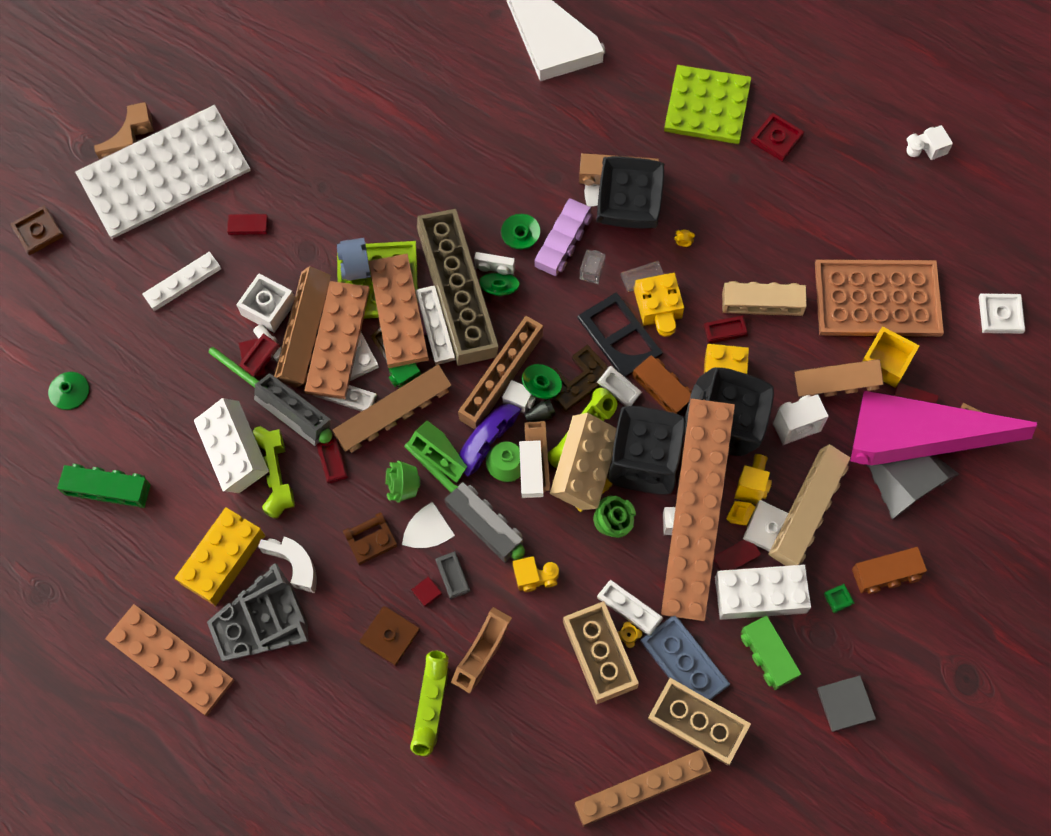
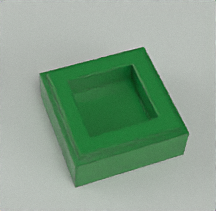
[824,584,854,613]

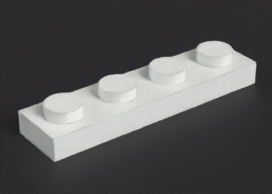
[143,252,221,311]
[415,285,455,365]

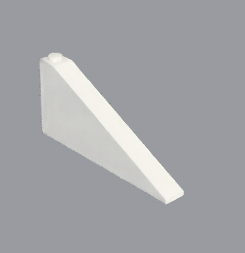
[506,0,605,81]

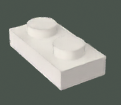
[474,252,515,275]

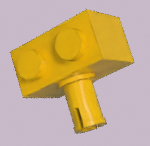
[735,454,772,504]

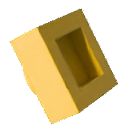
[726,501,755,525]

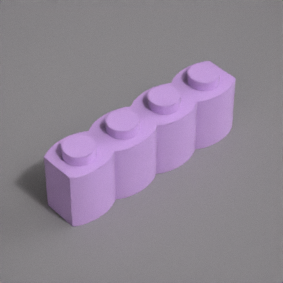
[535,198,592,276]

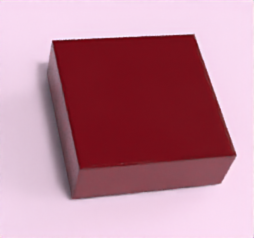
[411,576,442,607]

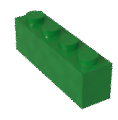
[57,464,151,508]

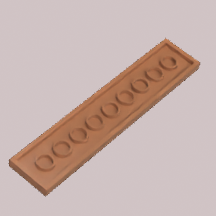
[661,398,735,621]

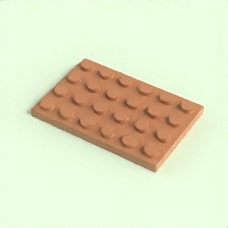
[815,260,944,336]

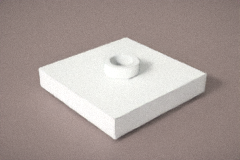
[743,500,788,551]

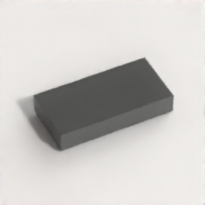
[435,551,470,600]

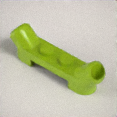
[548,388,617,468]
[252,426,295,519]
[410,651,449,756]

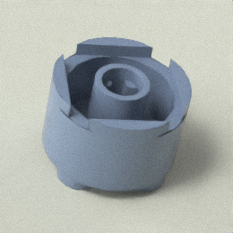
[337,238,371,281]

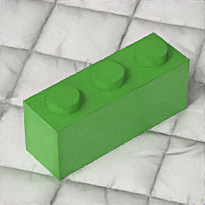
[741,615,801,690]

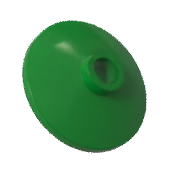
[501,214,540,249]
[479,273,519,296]
[522,364,562,399]
[48,372,89,410]

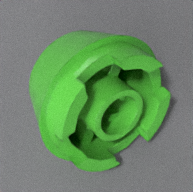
[486,442,521,482]
[386,460,420,503]
[593,496,636,538]

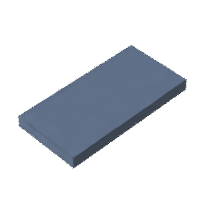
[640,616,730,700]

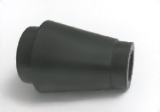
[524,400,556,422]

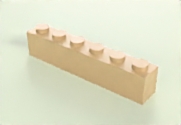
[768,444,850,566]

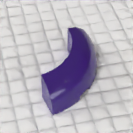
[459,404,521,477]

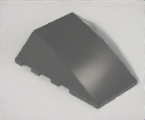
[867,455,959,520]
[207,563,309,662]

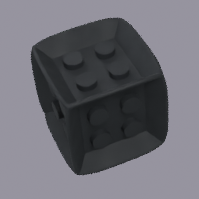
[596,156,665,228]
[684,367,774,456]
[609,406,686,494]

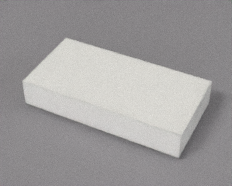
[597,366,642,406]

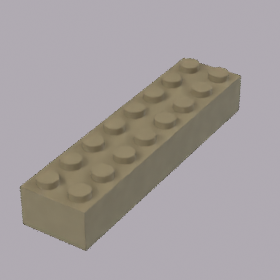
[417,209,498,366]

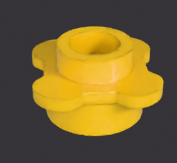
[674,230,695,247]
[617,622,642,648]

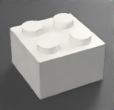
[236,274,295,333]
[773,394,829,445]

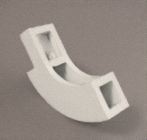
[258,537,317,593]

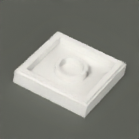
[979,294,1025,334]

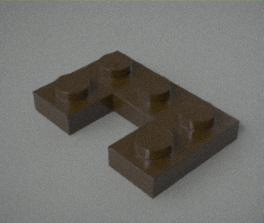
[553,344,608,412]

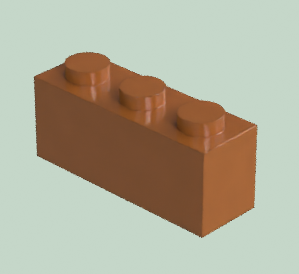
[633,355,692,415]
[852,547,927,594]

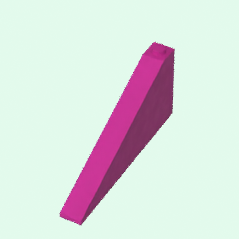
[850,391,1037,465]

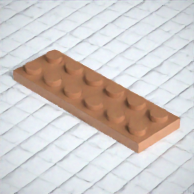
[369,254,429,368]
[304,281,370,399]
[105,604,235,716]

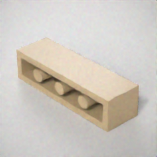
[722,281,806,316]

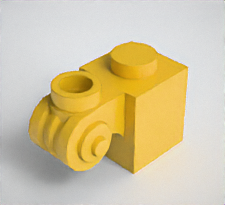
[513,556,559,592]

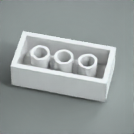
[194,398,269,493]
[715,565,811,620]

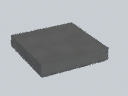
[817,676,876,732]

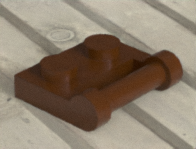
[342,512,397,565]

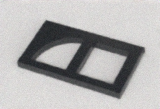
[577,292,663,378]

